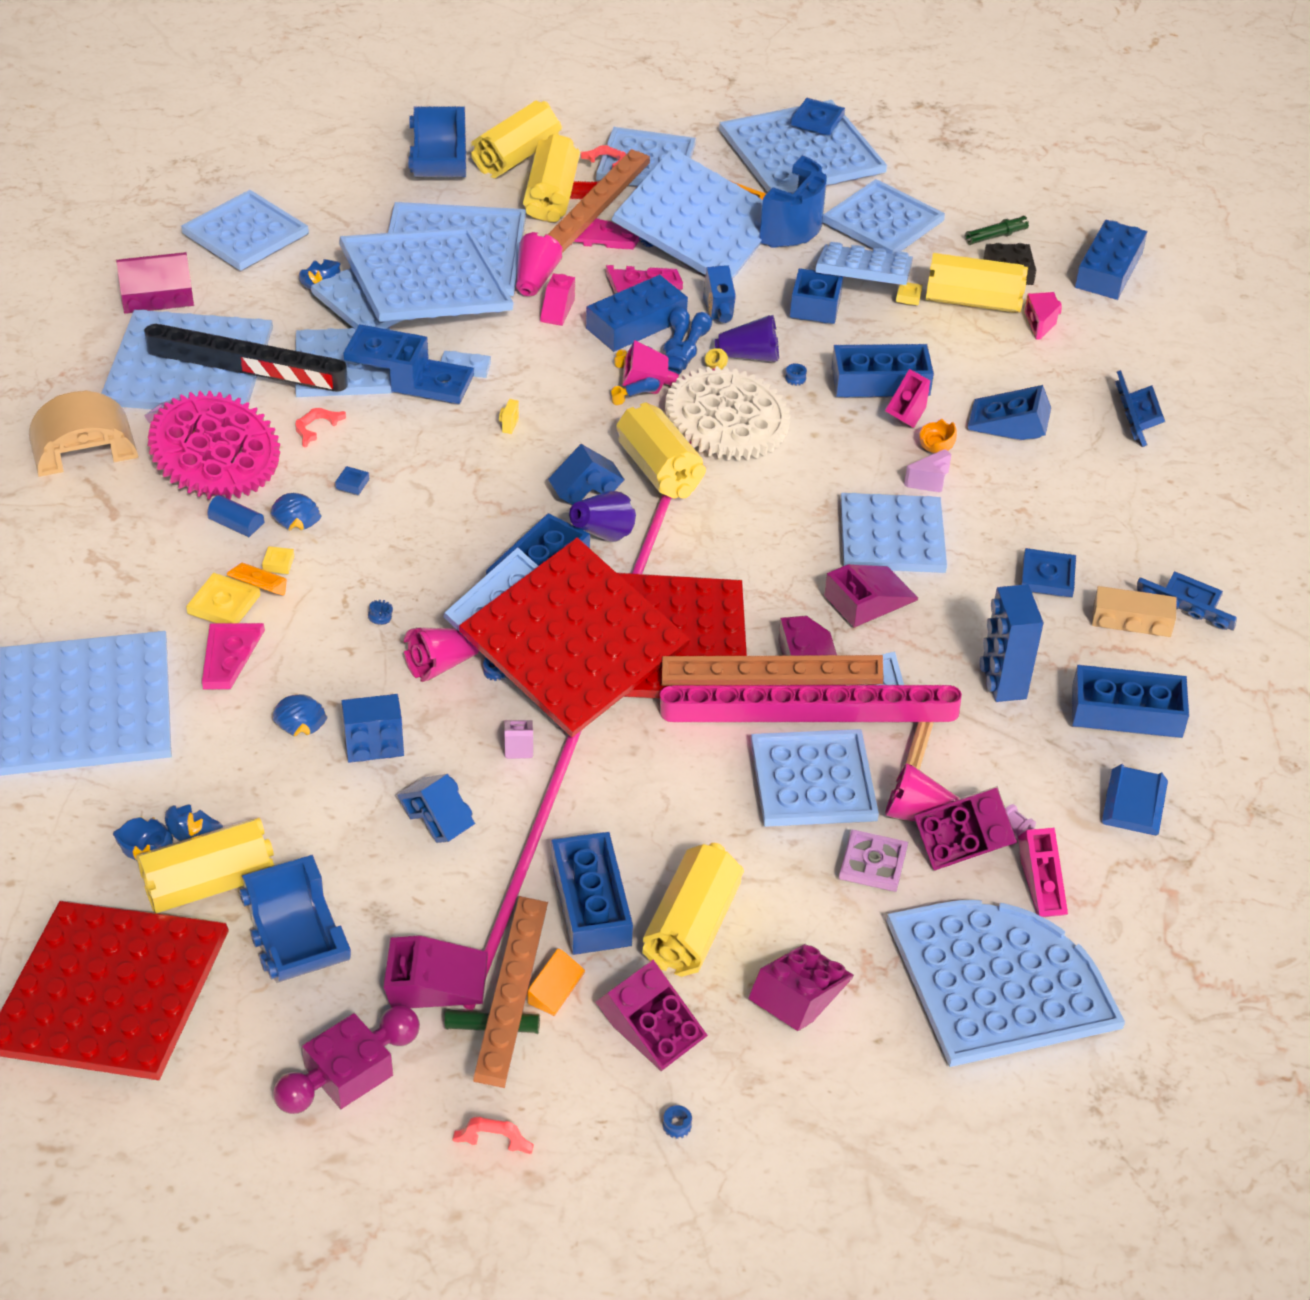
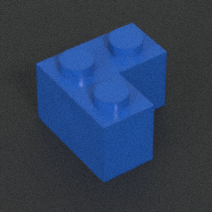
[548,444,625,505]
[397,774,475,843]

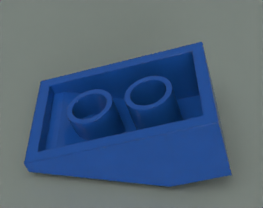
[968,385,1051,440]

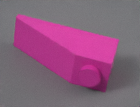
[1018,827,1068,917]

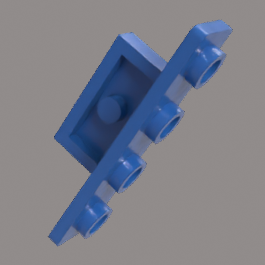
[1115,370,1165,447]
[1137,571,1237,631]

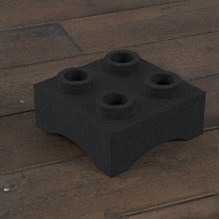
[983,243,1037,285]

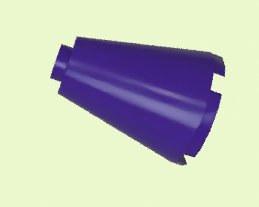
[715,315,779,362]
[569,491,636,542]

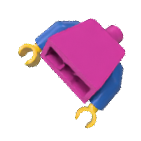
[611,340,679,405]

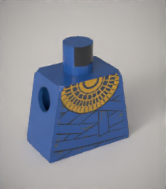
[703,265,736,323]

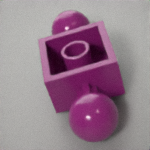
[273,1006,420,1114]

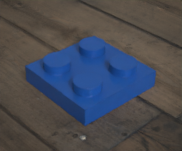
[791,98,845,135]
[1021,548,1076,598]

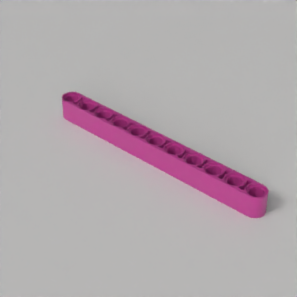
[660,685,962,722]

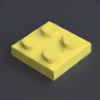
[186,573,261,623]

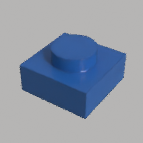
[335,466,370,495]

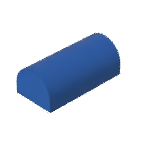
[208,495,265,537]

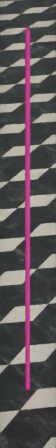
[463,368,715,1010]

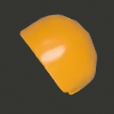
[919,419,957,453]

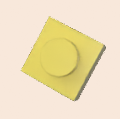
[896,282,923,305]
[499,399,519,434]
[262,546,295,574]

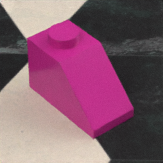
[540,273,575,326]
[1024,292,1062,340]
[885,369,930,428]

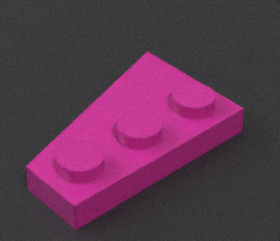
[571,218,641,250]
[606,265,683,294]
[202,623,265,689]

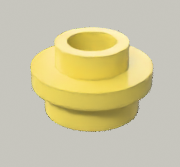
[705,348,728,370]

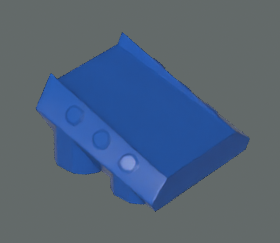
[1102,764,1168,836]

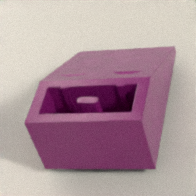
[824,564,918,628]
[914,786,1017,871]
[384,936,488,1008]
[748,944,854,1031]
[596,960,708,1071]

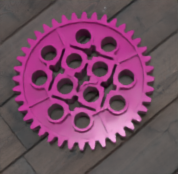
[147,391,281,500]

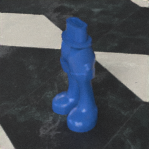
[663,307,712,374]

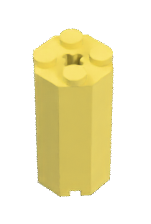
[471,100,562,179]
[523,134,580,222]
[926,253,1028,313]
[616,402,706,499]
[136,818,275,913]
[642,843,744,977]

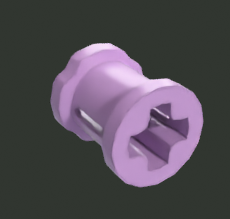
[1006,804,1036,840]

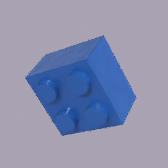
[790,268,844,324]
[341,694,404,763]

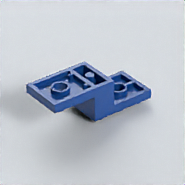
[343,324,474,404]

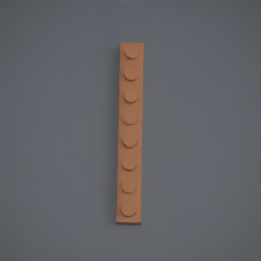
[547,149,650,253]
[662,655,883,686]
[473,896,548,1088]

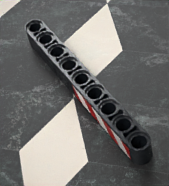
[144,324,348,392]

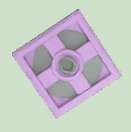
[839,829,908,892]

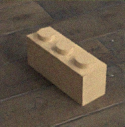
[1092,586,1177,637]

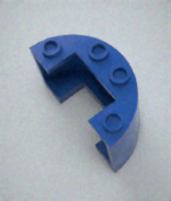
[409,106,466,177]
[760,155,827,248]
[239,854,351,983]

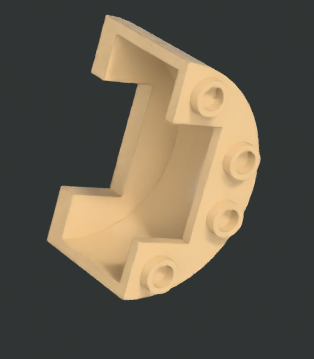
[29,390,139,477]

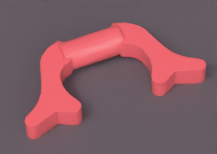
[580,145,626,168]
[296,408,346,447]
[453,1117,534,1154]

